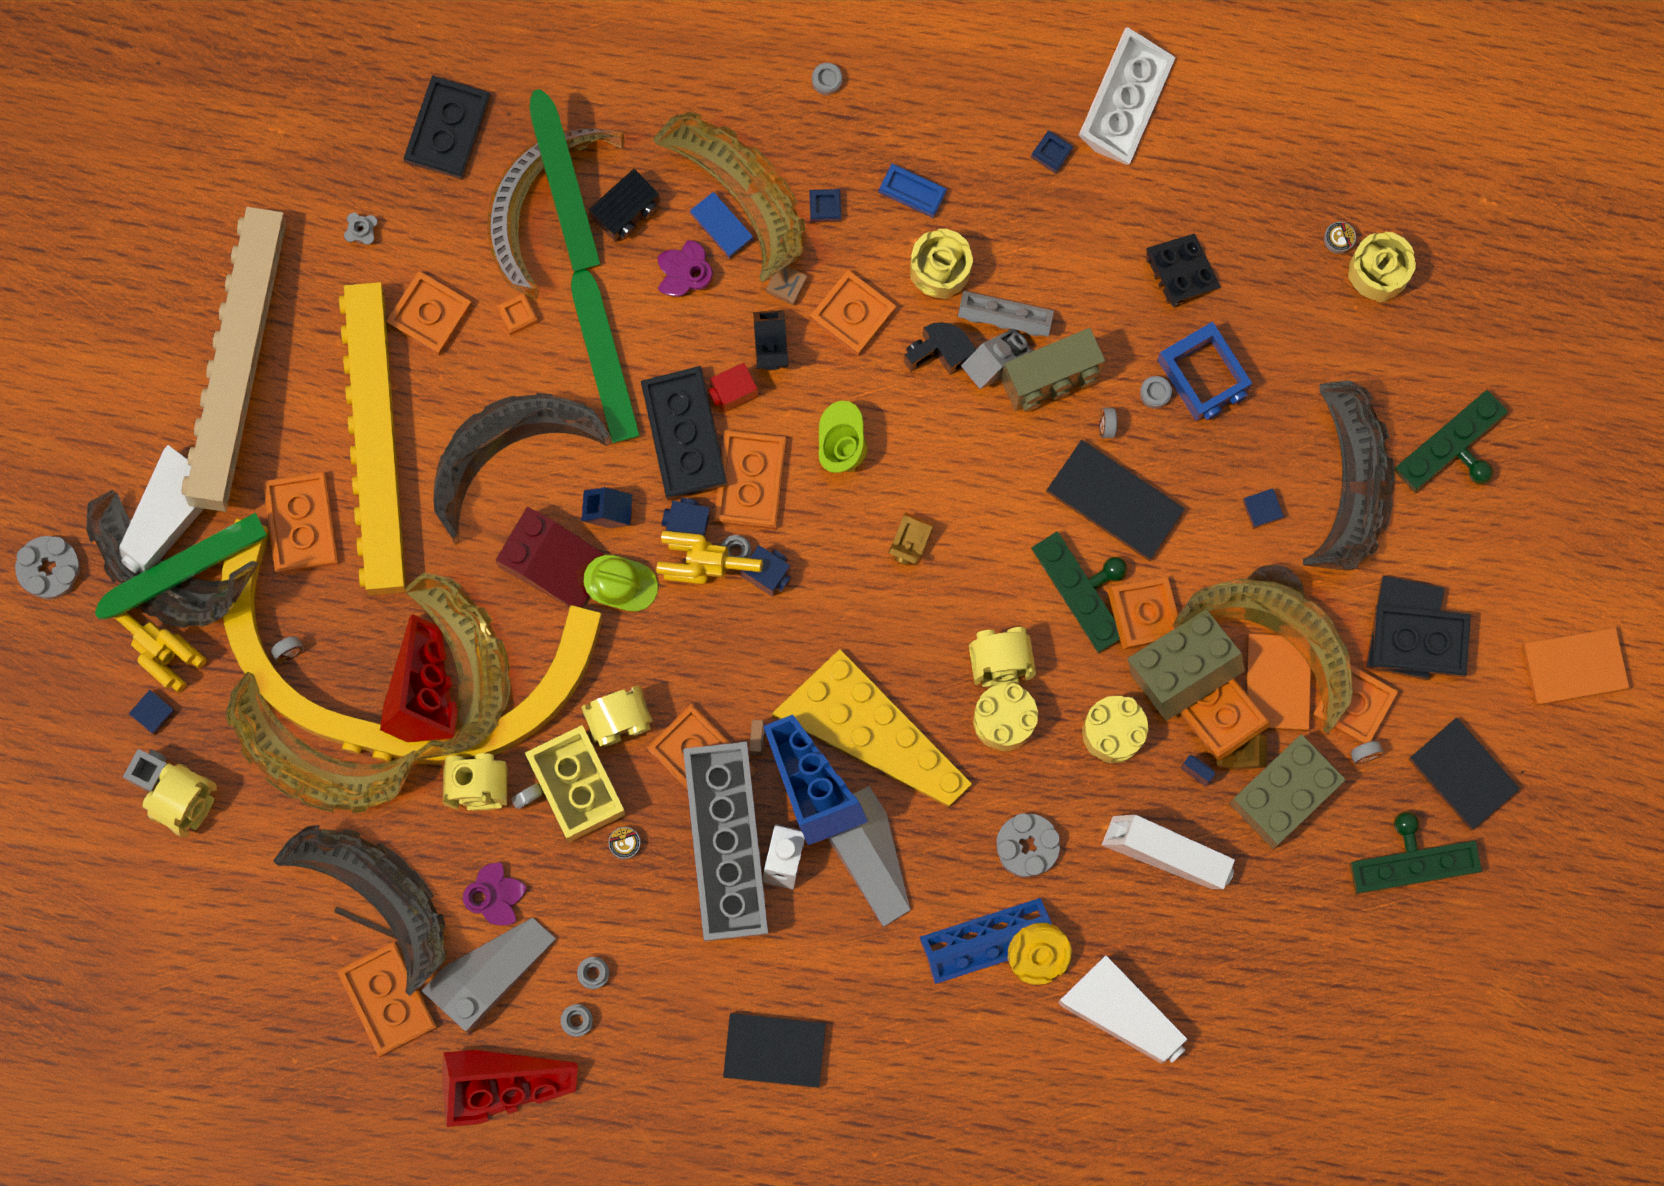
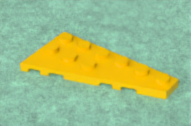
[772,649,972,807]

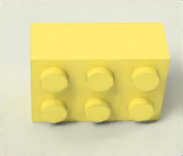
[525,725,625,843]

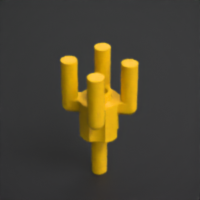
[656,531,763,584]
[114,612,207,693]

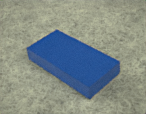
[878,163,947,219]
[690,192,753,259]

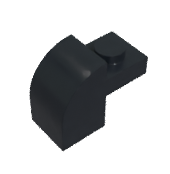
[753,310,789,370]
[904,322,976,375]

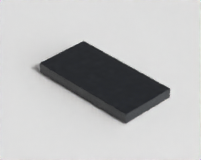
[641,366,728,500]
[1046,440,1185,561]

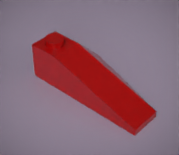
[380,614,458,743]
[442,1050,578,1127]

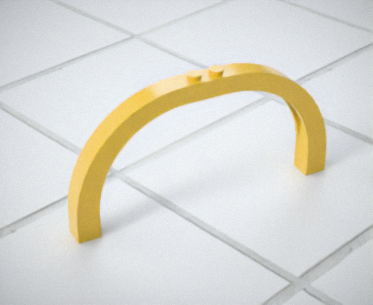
[221,519,602,765]

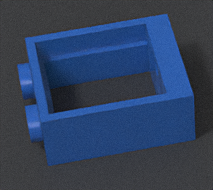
[1157,321,1252,422]

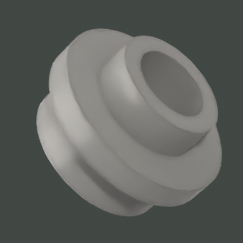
[721,535,751,558]
[577,957,609,989]
[561,1004,593,1037]

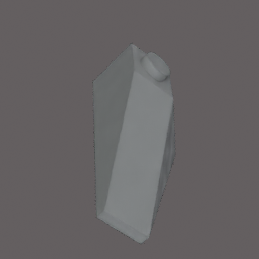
[827,786,910,927]
[422,917,556,1034]

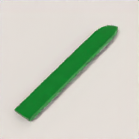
[529,89,600,272]
[571,269,640,444]
[95,512,268,620]

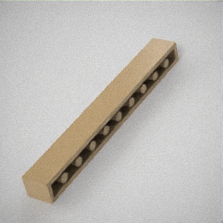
[181,207,286,512]

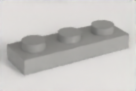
[958,291,1054,337]

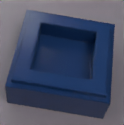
[1031,130,1074,174]
[809,189,841,222]
[1243,488,1284,529]
[129,690,175,735]
[1180,755,1216,787]

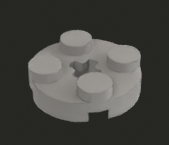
[15,536,81,600]
[996,813,1060,878]

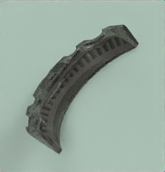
[1302,380,1394,571]
[433,393,612,544]
[86,490,259,628]
[273,825,447,996]

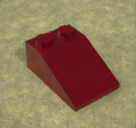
[496,506,605,608]

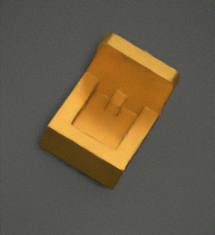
[888,512,934,565]
[1217,734,1267,770]

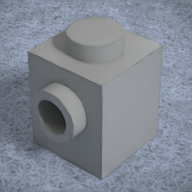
[123,749,167,792]

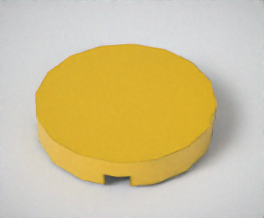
[1007,923,1072,985]

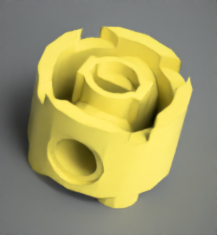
[910,229,973,299]
[1348,232,1416,302]
[969,627,1036,687]
[973,683,1038,751]
[581,685,653,747]
[1082,696,1148,764]
[443,753,508,811]
[143,763,217,837]

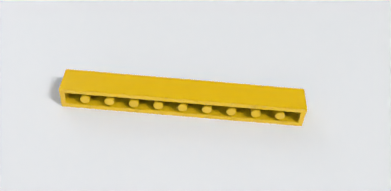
[339,282,407,596]

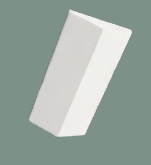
[1078,28,1176,165]

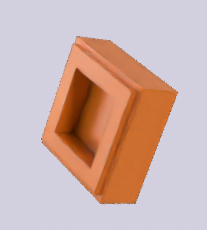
[496,293,538,335]

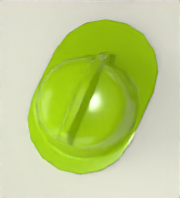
[819,401,868,473]
[584,555,658,612]

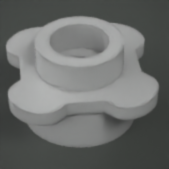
[344,213,377,245]

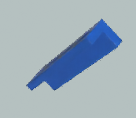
[920,898,1052,984]

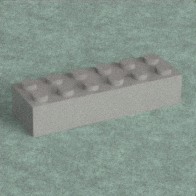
[683,742,768,942]

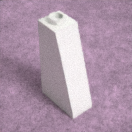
[119,445,204,573]
[1102,815,1235,889]
[1058,956,1187,1064]

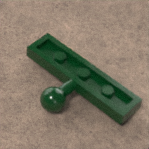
[1394,390,1508,493]
[1031,531,1128,654]
[1349,811,1482,895]

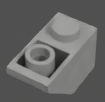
[961,329,1033,389]

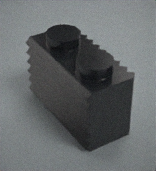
[589,169,660,242]

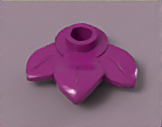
[657,240,713,297]
[463,862,526,926]

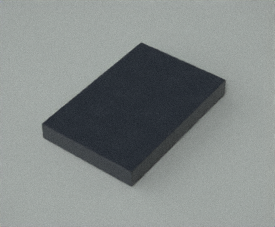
[403,75,491,180]
[1365,576,1445,680]
[1371,604,1471,678]
[1409,717,1520,831]
[723,1013,826,1088]

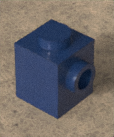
[581,487,633,528]
[662,498,710,537]
[741,545,792,597]

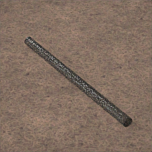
[334,907,442,958]

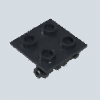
[1146,234,1221,308]

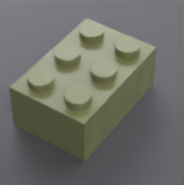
[1000,328,1105,412]
[1127,609,1245,721]
[1229,734,1346,849]

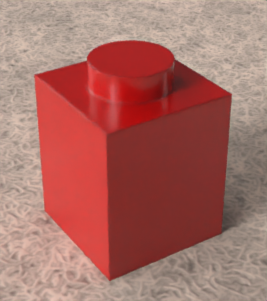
[708,362,758,413]

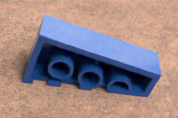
[763,714,868,845]

